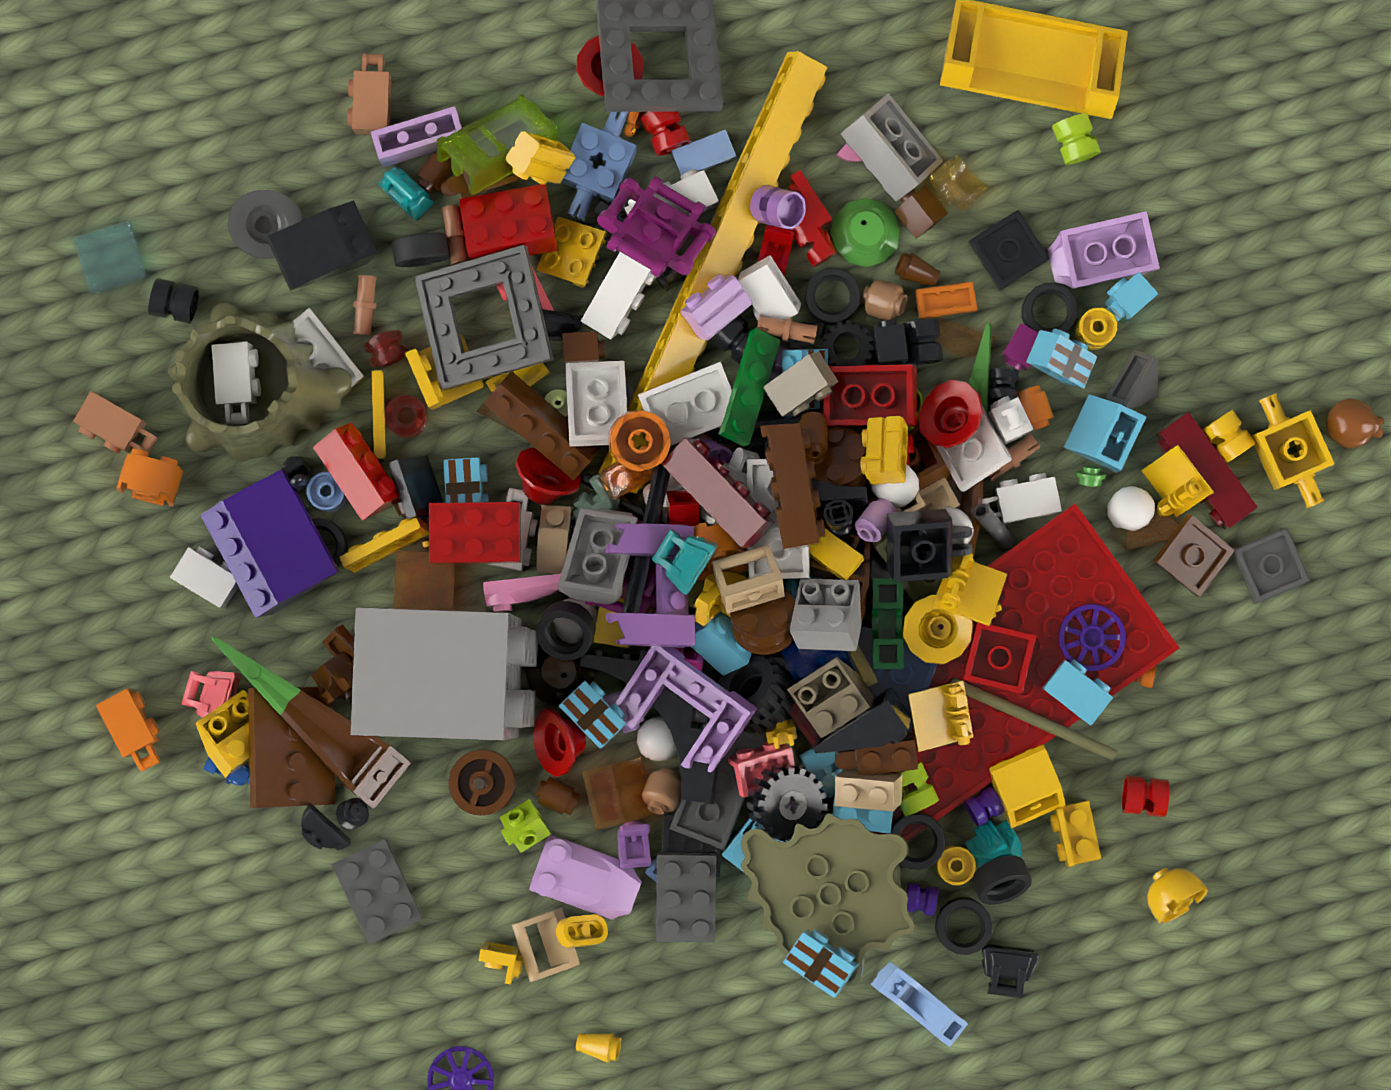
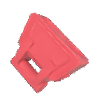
[181,670,241,718]

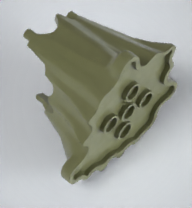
[168,302,352,462]
[741,813,916,987]

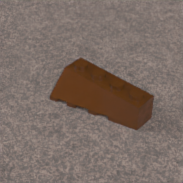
[476,372,601,480]
[760,423,826,551]

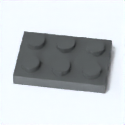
[331,839,423,944]
[656,852,716,942]

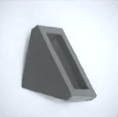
[1105,349,1158,409]

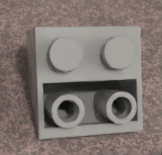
[790,579,861,651]

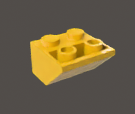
[195,690,249,778]
[989,745,1065,828]

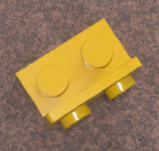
[1050,800,1101,867]
[478,941,523,984]

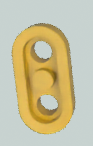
[556,914,608,948]

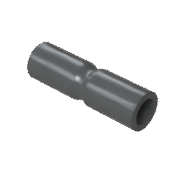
[973,503,1015,549]

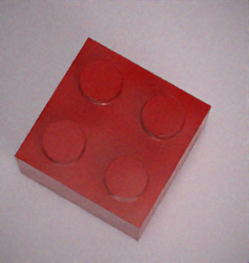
[962,622,1036,694]

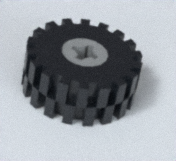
[747,763,828,842]

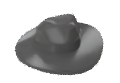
[228,190,304,259]

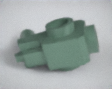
[573,475,620,524]

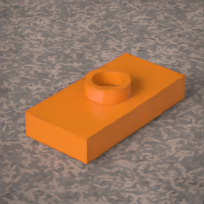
[915,281,978,320]

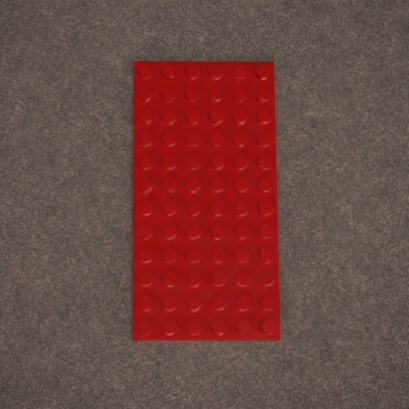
[790,503,1180,841]

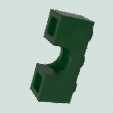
[871,578,904,669]

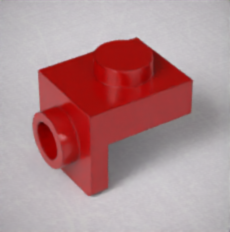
[757,225,794,276]

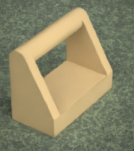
[711,544,785,614]
[512,908,580,982]

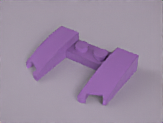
[605,523,695,648]
[616,646,757,772]

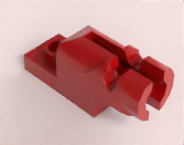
[788,170,837,268]

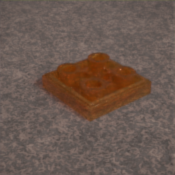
[393,551,455,611]

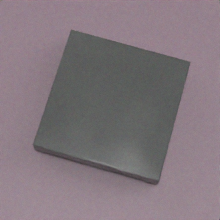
[1233,527,1310,604]

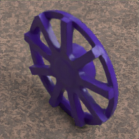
[1058,604,1126,671]
[427,1046,494,1090]

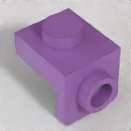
[617,821,651,869]

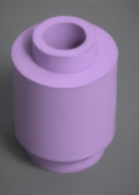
[855,498,897,542]

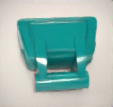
[378,165,434,221]
[652,529,718,595]

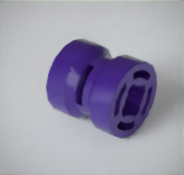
[964,787,1005,827]
[906,882,939,916]

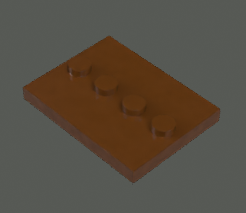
[248,687,335,808]

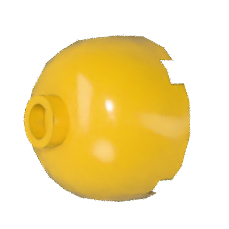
[1147,868,1208,923]

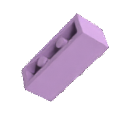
[371,106,467,167]

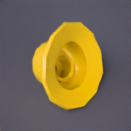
[902,595,973,664]

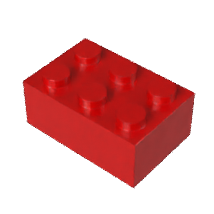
[459,184,558,260]
[824,364,917,428]
[429,502,521,564]

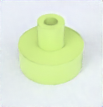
[545,389,568,417]

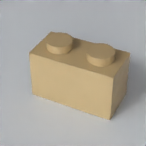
[835,769,902,812]

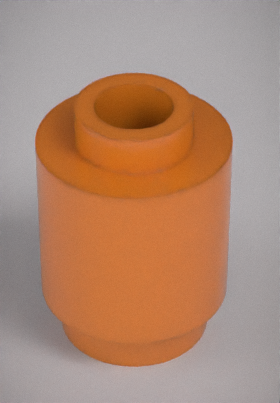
[1018,385,1054,430]

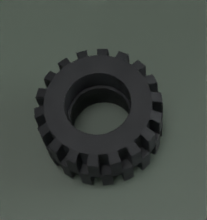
[718,653,796,734]

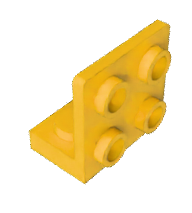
[405,334,484,411]

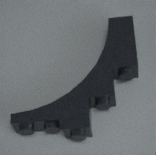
[580,646,719,804]

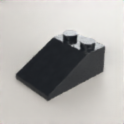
[266,200,378,291]
[813,687,911,754]

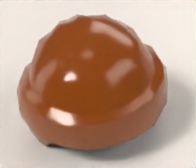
[1326,398,1384,448]

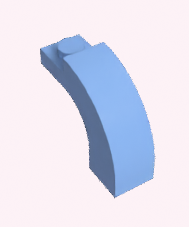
[871,961,968,1047]

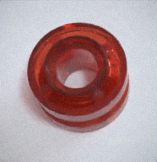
[363,330,409,368]
[385,395,428,438]

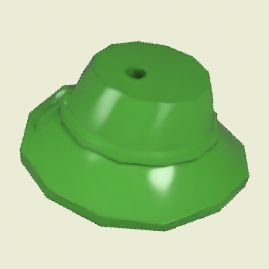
[830,198,900,267]

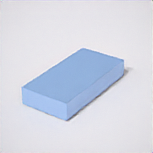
[672,129,737,175]

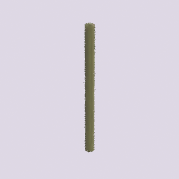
[951,677,1117,761]

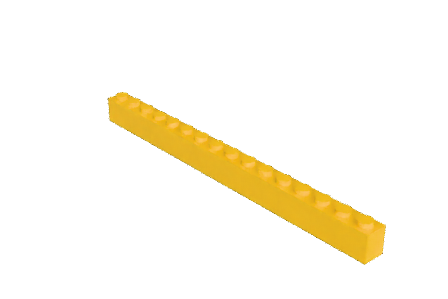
[598,51,827,494]

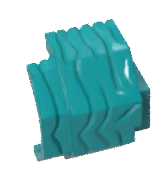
[965,820,1023,867]

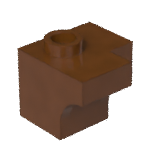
[311,651,354,707]

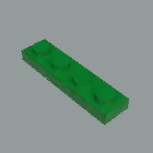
[719,328,780,447]

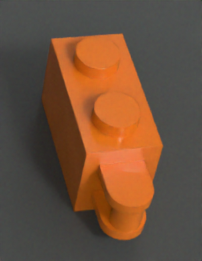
[96,688,160,772]

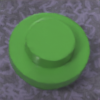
[1076,465,1106,487]

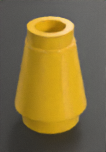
[576,1033,621,1063]

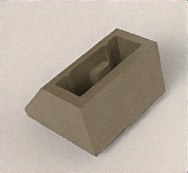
[787,657,875,738]

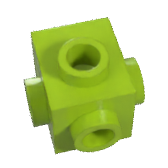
[499,799,551,853]

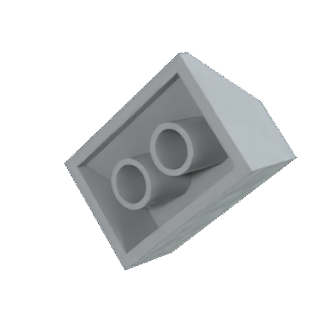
[840,93,943,202]

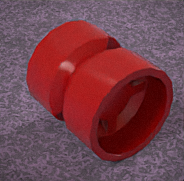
[641,111,691,156]
[1122,775,1170,817]

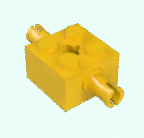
[1252,393,1335,508]

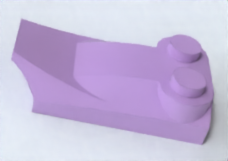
[1048,211,1160,289]
[529,834,642,920]

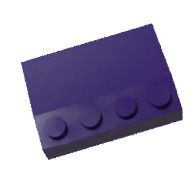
[201,469,340,618]

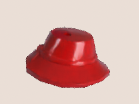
[576,35,644,96]
[918,379,983,448]
[515,447,582,505]
[533,707,586,777]

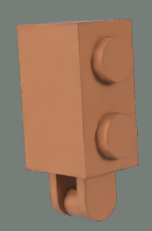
[347,54,392,135]
[73,391,158,454]

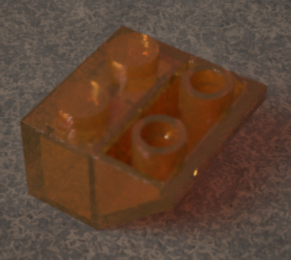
[582,757,654,830]

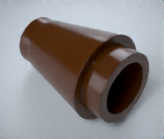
[895,252,940,287]

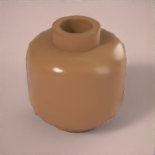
[861,279,907,321]
[642,768,681,815]

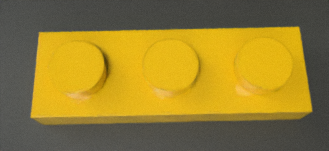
[340,517,429,573]

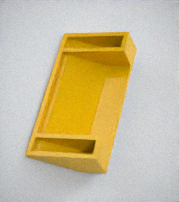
[940,0,1128,119]

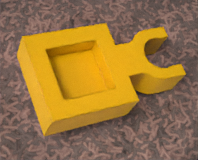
[765,717,797,749]

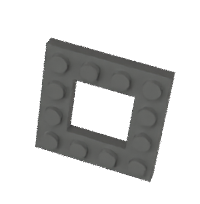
[596,0,723,112]
[415,245,554,391]

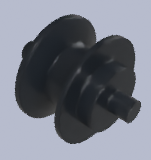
[336,798,369,830]

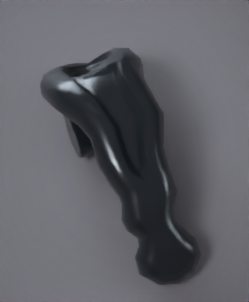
[282,456,313,492]

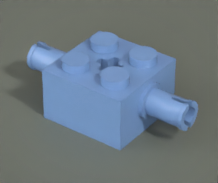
[561,112,637,221]

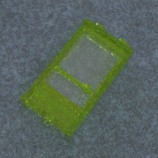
[437,94,559,195]

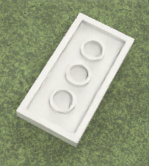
[747,459,810,579]

